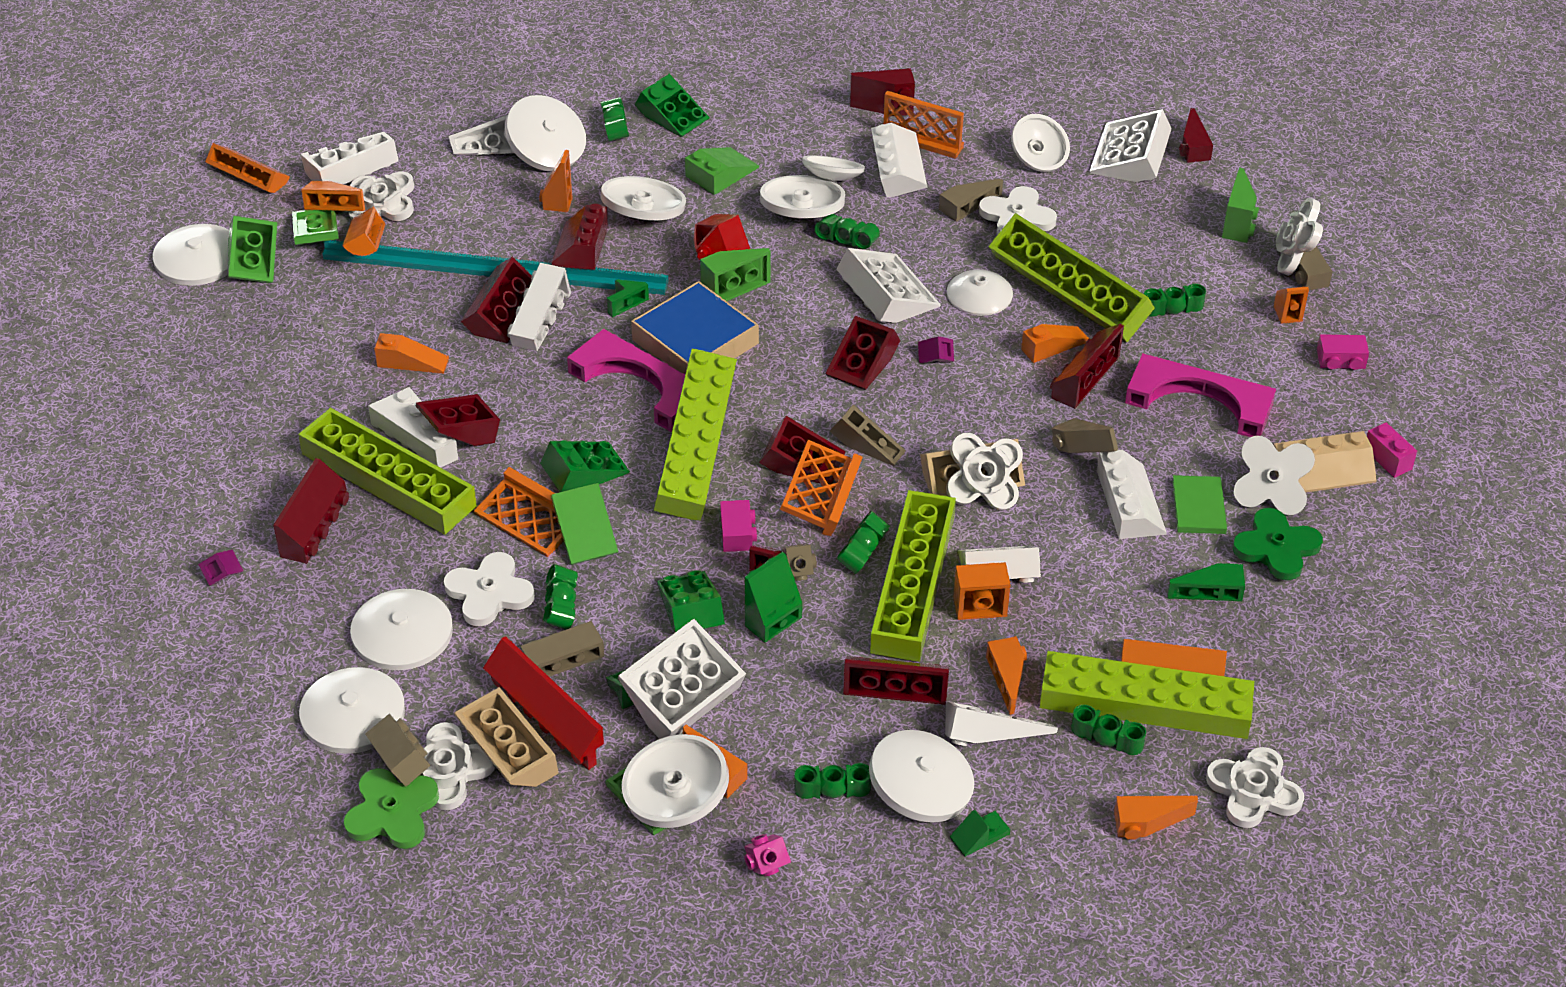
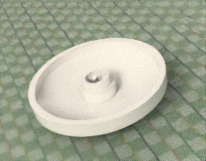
[505,95,586,171]
[760,175,845,218]
[600,176,686,220]
[153,224,229,286]
[350,589,453,670]
[299,667,405,754]
[869,730,974,822]
[622,734,729,828]

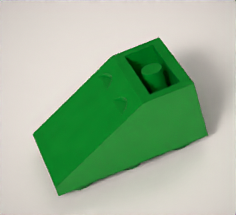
[634,73,710,137]
[540,440,630,492]
[745,552,802,643]
[657,570,725,633]

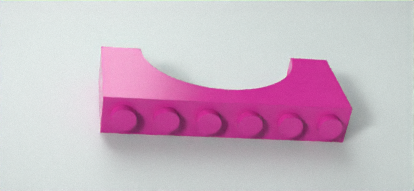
[567,329,685,433]
[1125,353,1276,437]

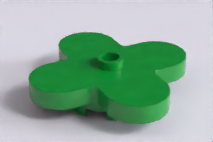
[1233,508,1323,580]

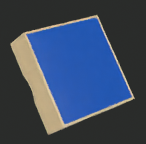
[631,281,759,374]

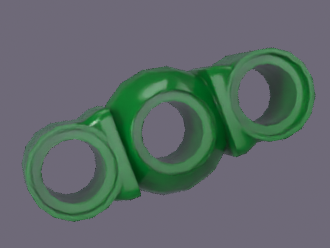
[601,97,629,141]
[815,214,880,249]
[1144,284,1206,317]
[836,511,890,574]
[543,564,578,630]
[1071,704,1147,755]
[794,763,871,799]

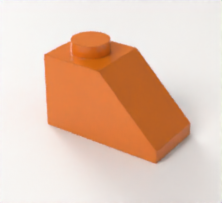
[1274,287,1309,324]

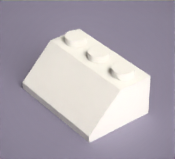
[958,546,1041,583]

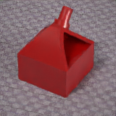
[694,214,751,260]

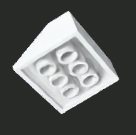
[1090,109,1171,182]
[836,248,941,323]
[618,619,746,739]

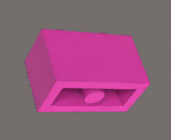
[1317,334,1369,370]
[1367,422,1417,478]
[720,500,757,552]

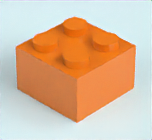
[953,562,1011,620]

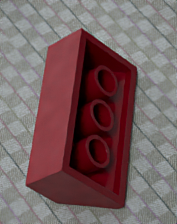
[551,204,608,270]
[461,256,532,343]
[1050,324,1124,409]
[273,458,349,564]
[843,656,950,705]

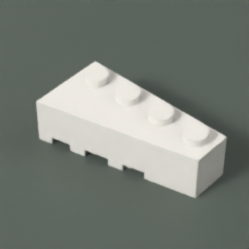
[301,132,398,184]
[508,263,571,351]
[368,387,458,468]

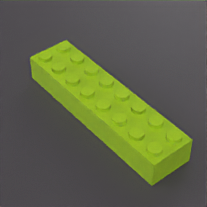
[988,213,1155,343]
[654,348,737,521]
[298,408,477,535]
[870,490,956,662]
[1039,651,1255,739]

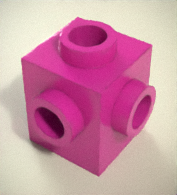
[744,834,791,877]

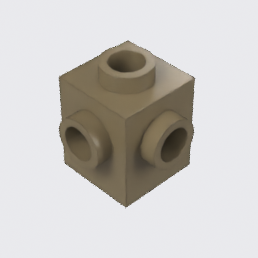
[783,544,817,581]

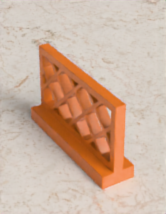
[883,91,964,159]
[780,440,863,536]
[474,467,563,557]

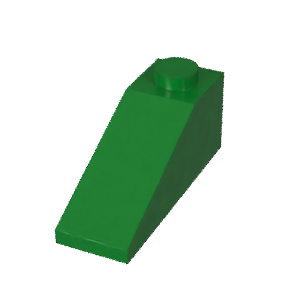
[1167,563,1245,602]

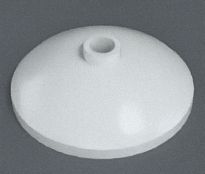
[1011,114,1070,172]
[802,155,865,183]
[947,269,1013,316]

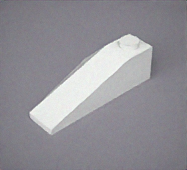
[449,115,514,155]
[945,701,1058,746]

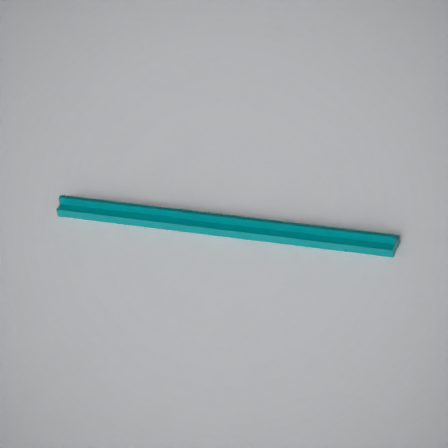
[322,240,669,295]

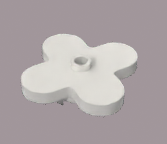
[348,171,414,221]
[979,186,1057,235]
[1276,198,1323,276]
[946,433,1023,510]
[1234,436,1315,515]
[444,552,534,626]
[399,722,496,810]
[1206,747,1304,828]

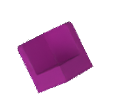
[918,336,954,364]
[198,549,243,586]

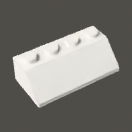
[871,123,928,197]
[1097,450,1167,539]

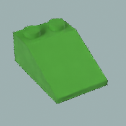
[685,147,759,195]
[1222,167,1259,243]
[228,216,277,283]
[700,248,771,301]

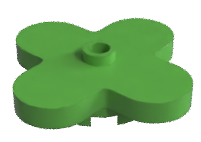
[344,768,439,849]

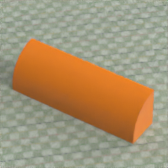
[205,143,290,193]
[342,206,386,256]
[1121,639,1227,676]

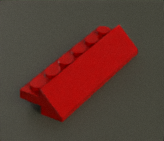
[483,636,604,770]

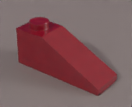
[1179,108,1213,163]

